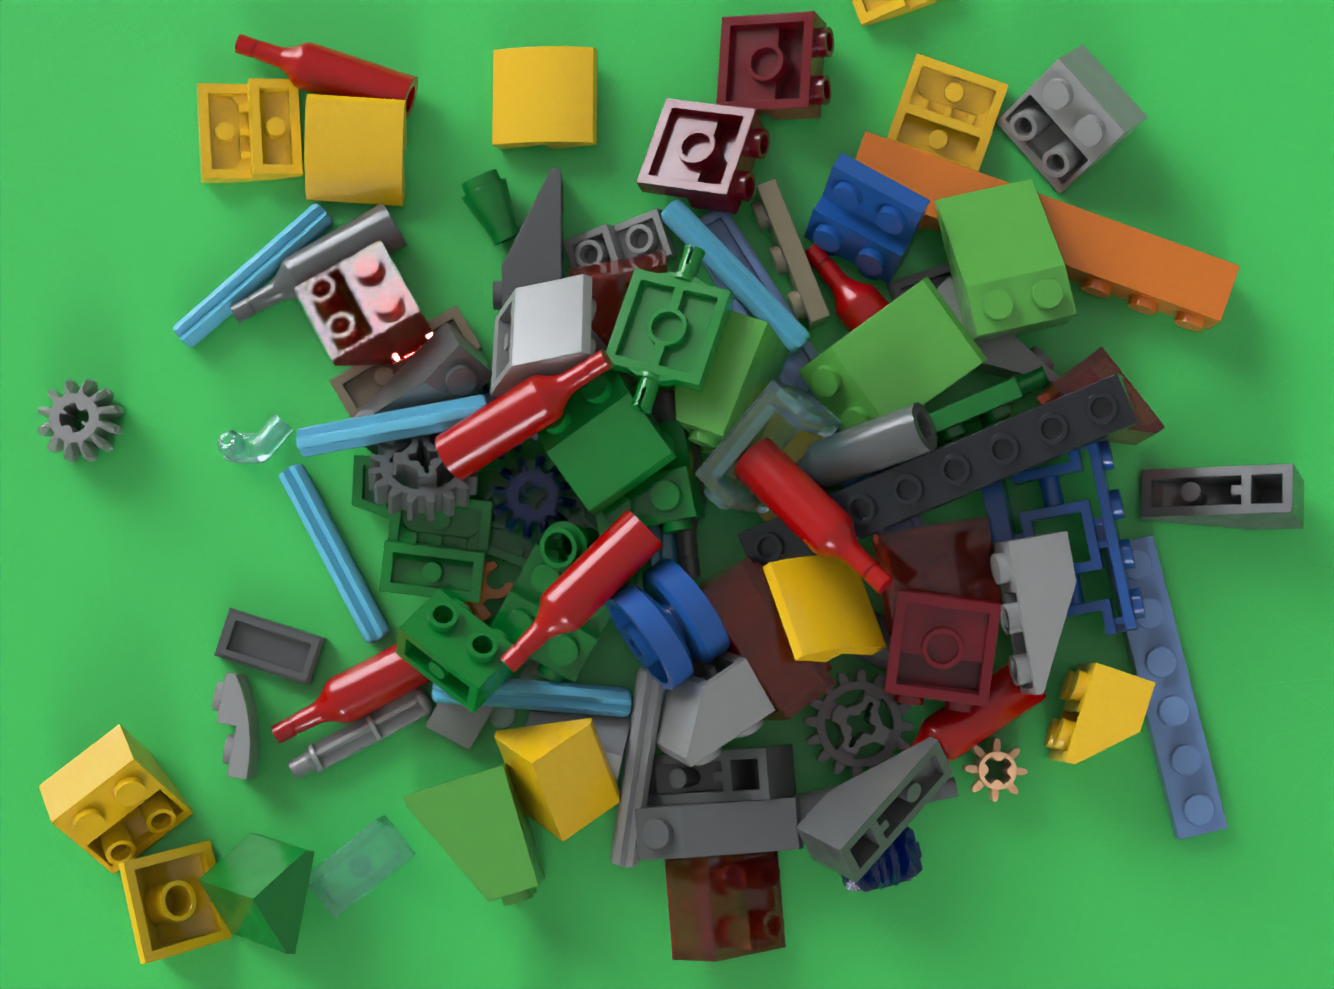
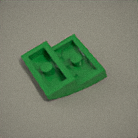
[379,498,495,603]

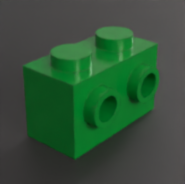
[396,589,513,714]

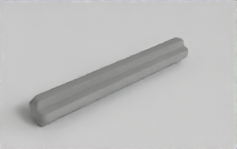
[610,668,664,867]

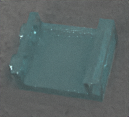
[695,380,843,513]

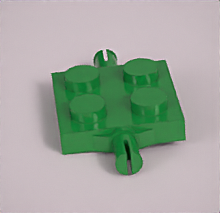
[606,245,735,414]
[929,366,1050,447]

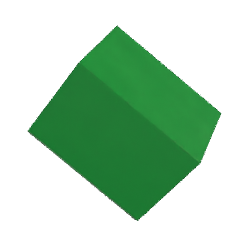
[198,833,314,954]

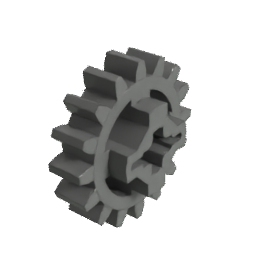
[368,433,478,521]
[803,669,914,778]

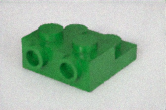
[596,420,706,537]
[490,540,623,683]

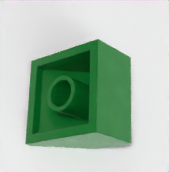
[537,369,677,516]

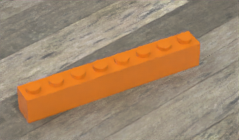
[855,131,1240,332]

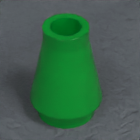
[461,169,520,246]
[540,521,599,572]

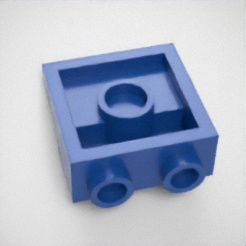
[804,153,930,284]

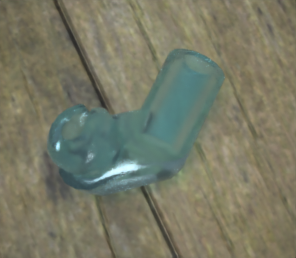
[217,414,293,464]

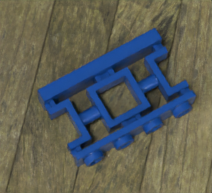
[982,439,1146,644]

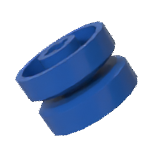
[606,558,731,691]

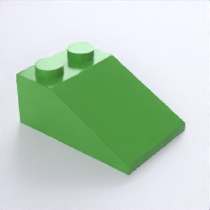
[934,179,1077,344]
[798,277,987,431]

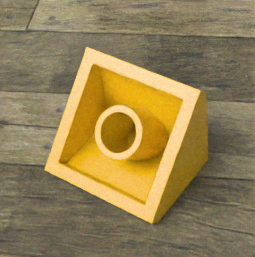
[494,717,621,842]
[118,840,232,965]

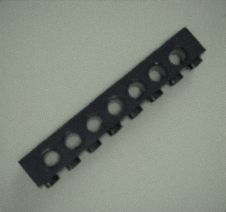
[738,373,1142,580]

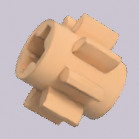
[962,738,1028,802]

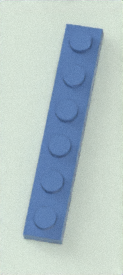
[1101,535,1228,840]

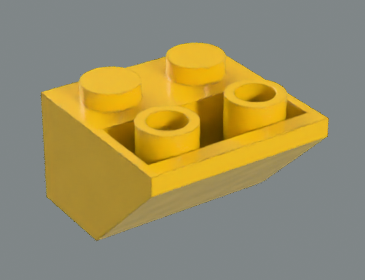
[1044,663,1155,765]
[39,724,193,875]

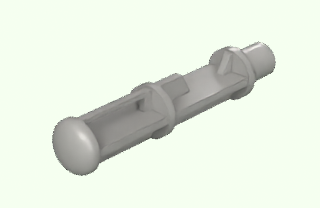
[288,688,433,779]

